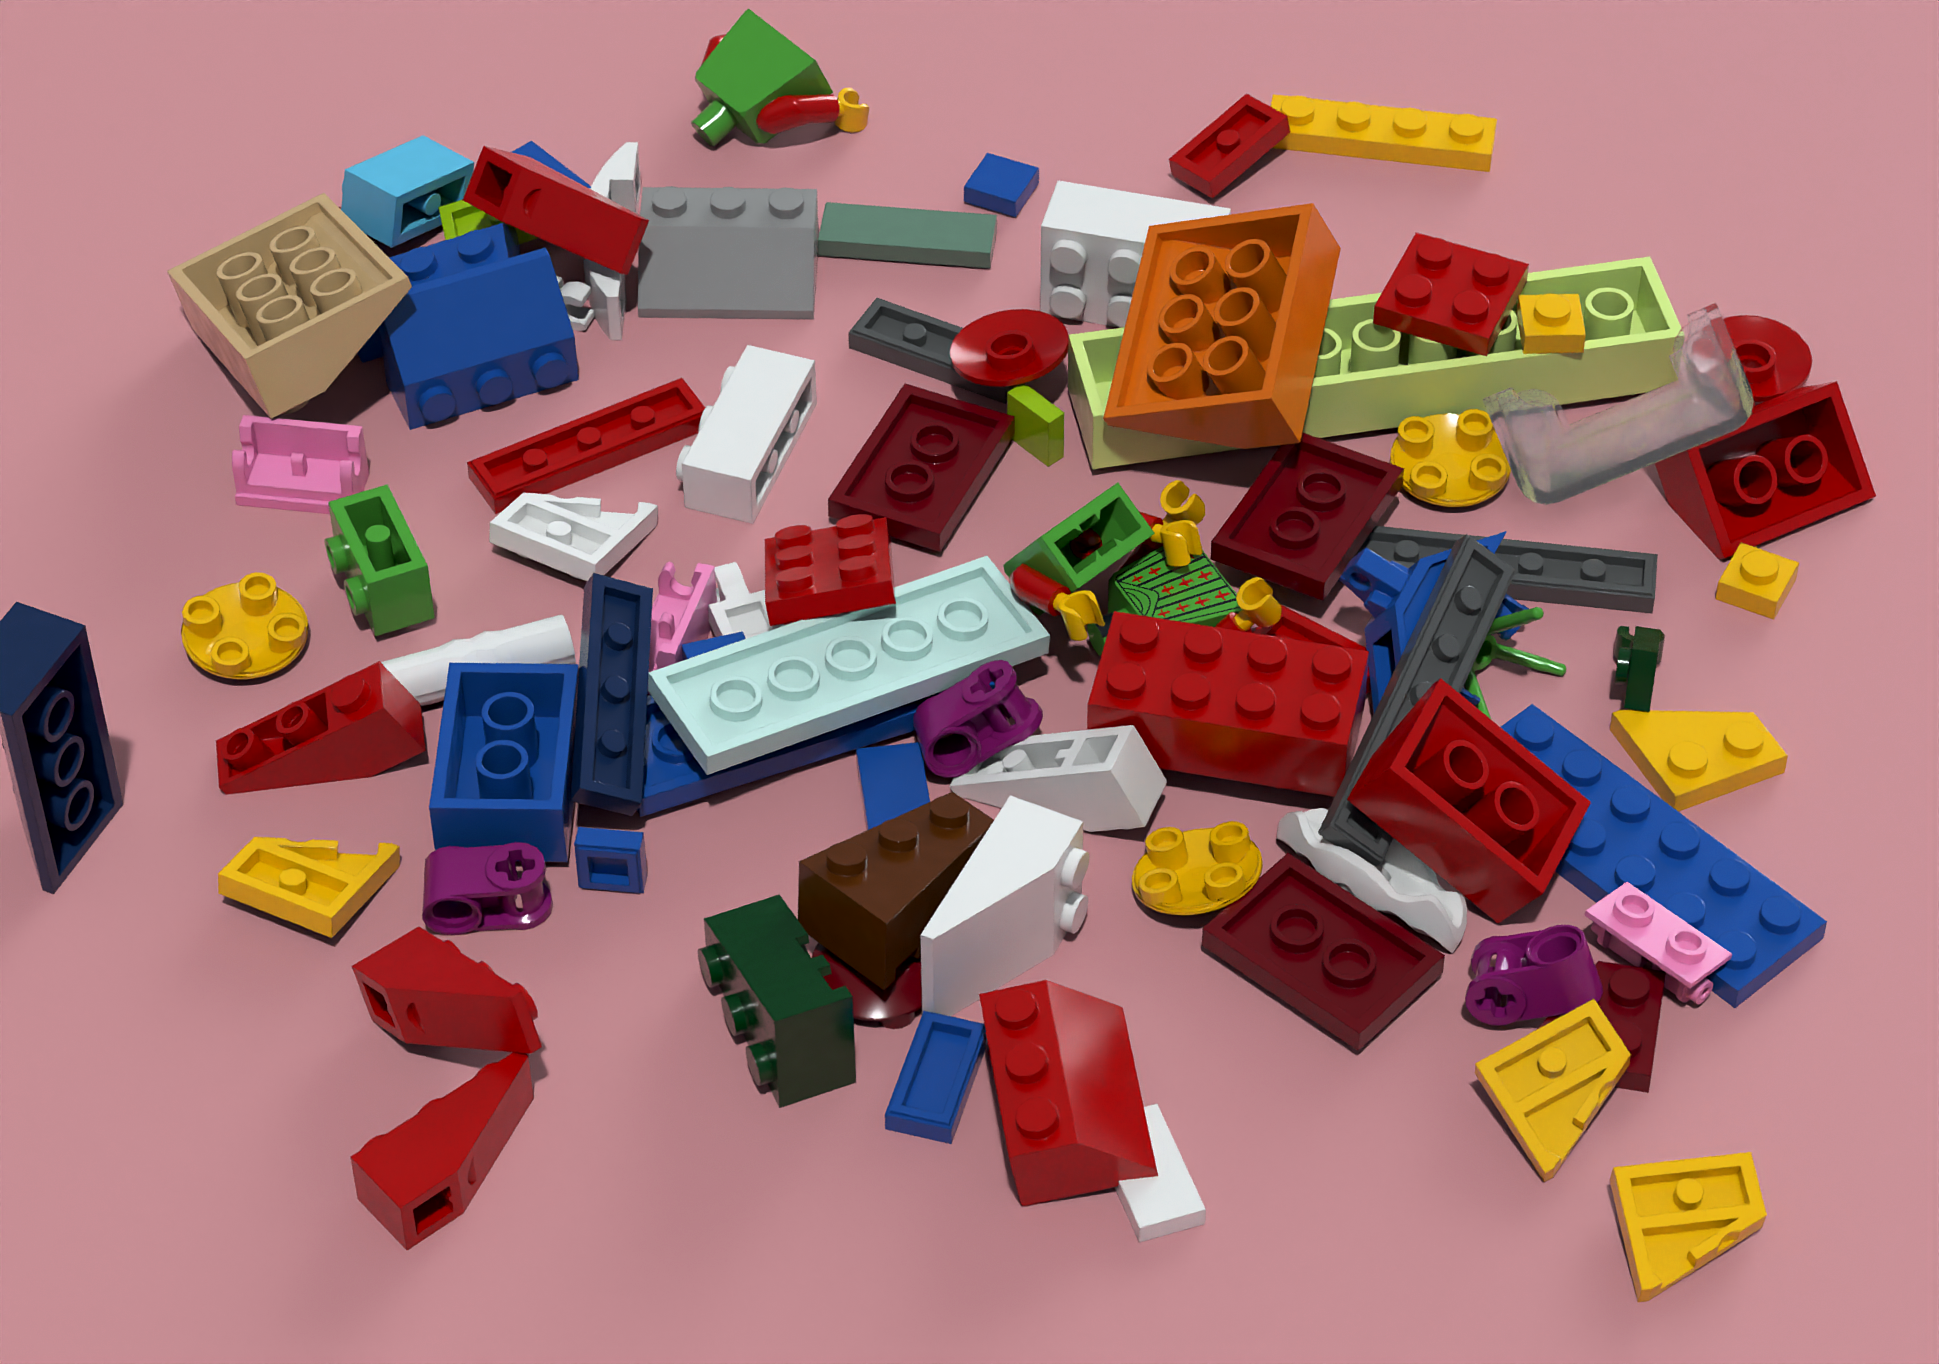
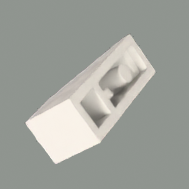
[949,725,1167,832]

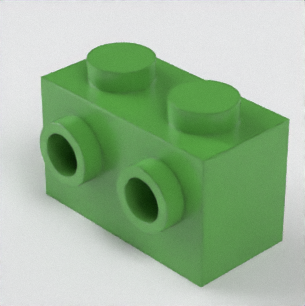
[324,484,435,636]

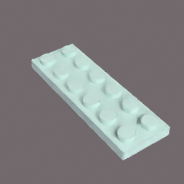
[648,556,1050,775]

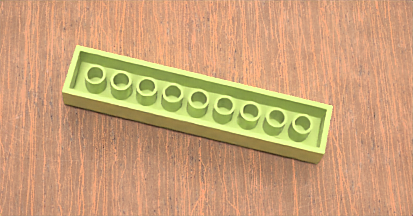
[1068,257,1685,469]

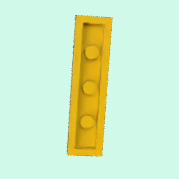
[1270,94,1497,172]

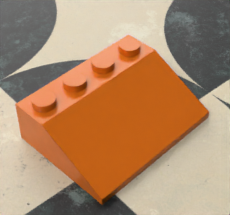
[1103,203,1341,449]

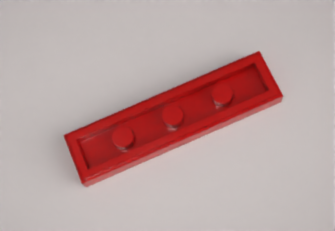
[467,378,706,514]

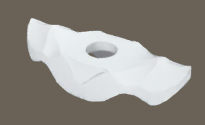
[1276,808,1467,953]

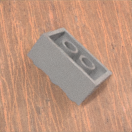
[638,186,819,319]

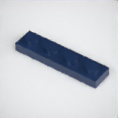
[571,573,653,816]

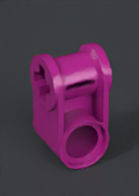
[913,660,1043,777]
[422,842,553,935]
[1465,925,1603,1025]

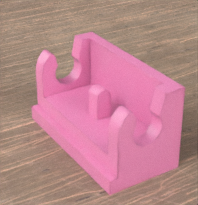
[232,415,369,514]
[647,562,717,695]

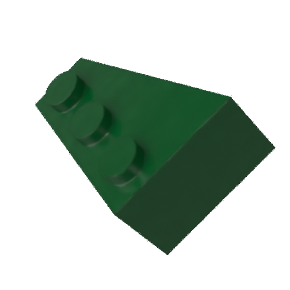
[697,894,856,1108]

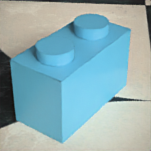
[341,135,474,248]

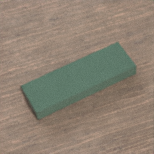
[818,202,997,268]

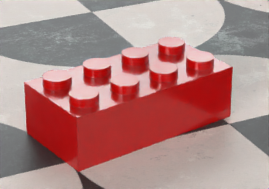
[1087,611,1369,797]

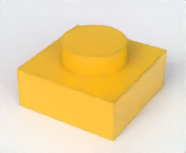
[1517,293,1586,354]
[1715,543,1799,620]

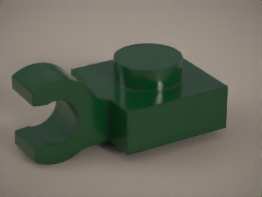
[1614,626,1665,712]

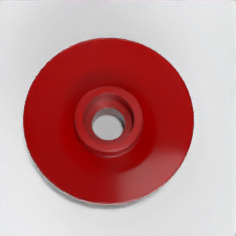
[950,309,1069,387]
[1691,315,1812,402]

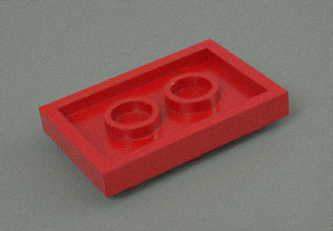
[765,514,896,626]

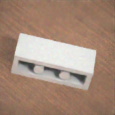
[676,345,817,524]

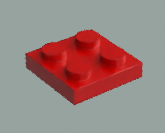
[1373,232,1529,356]

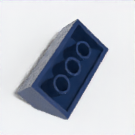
[0,601,123,894]

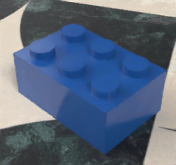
[429,662,579,862]

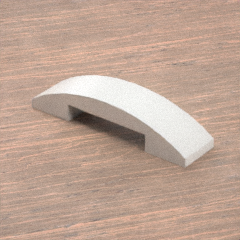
[583,142,641,340]

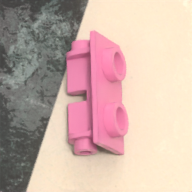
[1585,882,1732,1005]

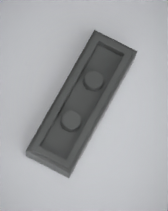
[848,298,1020,404]

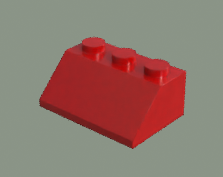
[1649,381,1876,559]
[1347,678,1591,924]
[979,980,1158,1207]

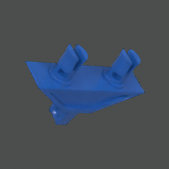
[1339,531,1529,713]

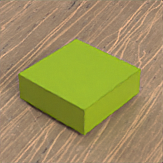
[1007,383,1064,467]

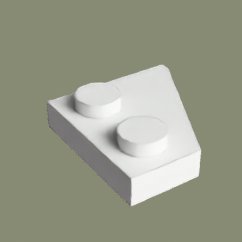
[489,493,658,581]

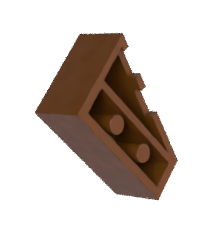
[798,792,994,990]

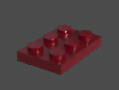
[828,383,1015,552]
[1210,432,1404,601]
[1202,853,1445,1051]

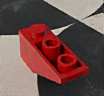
[463,146,649,275]
[216,661,426,795]
[352,926,542,1054]
[350,1052,534,1250]

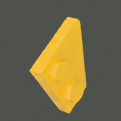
[1610,710,1788,812]
[218,837,400,938]
[1475,999,1631,1182]
[1610,1152,1767,1302]

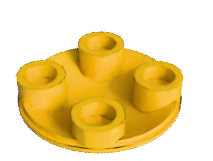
[1390,409,1512,507]
[181,572,308,679]
[1132,821,1263,915]

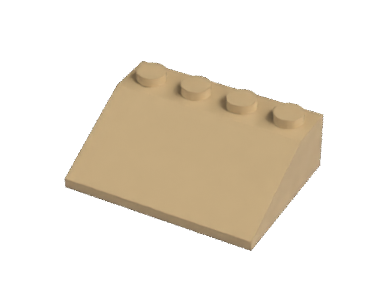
[167,193,412,419]

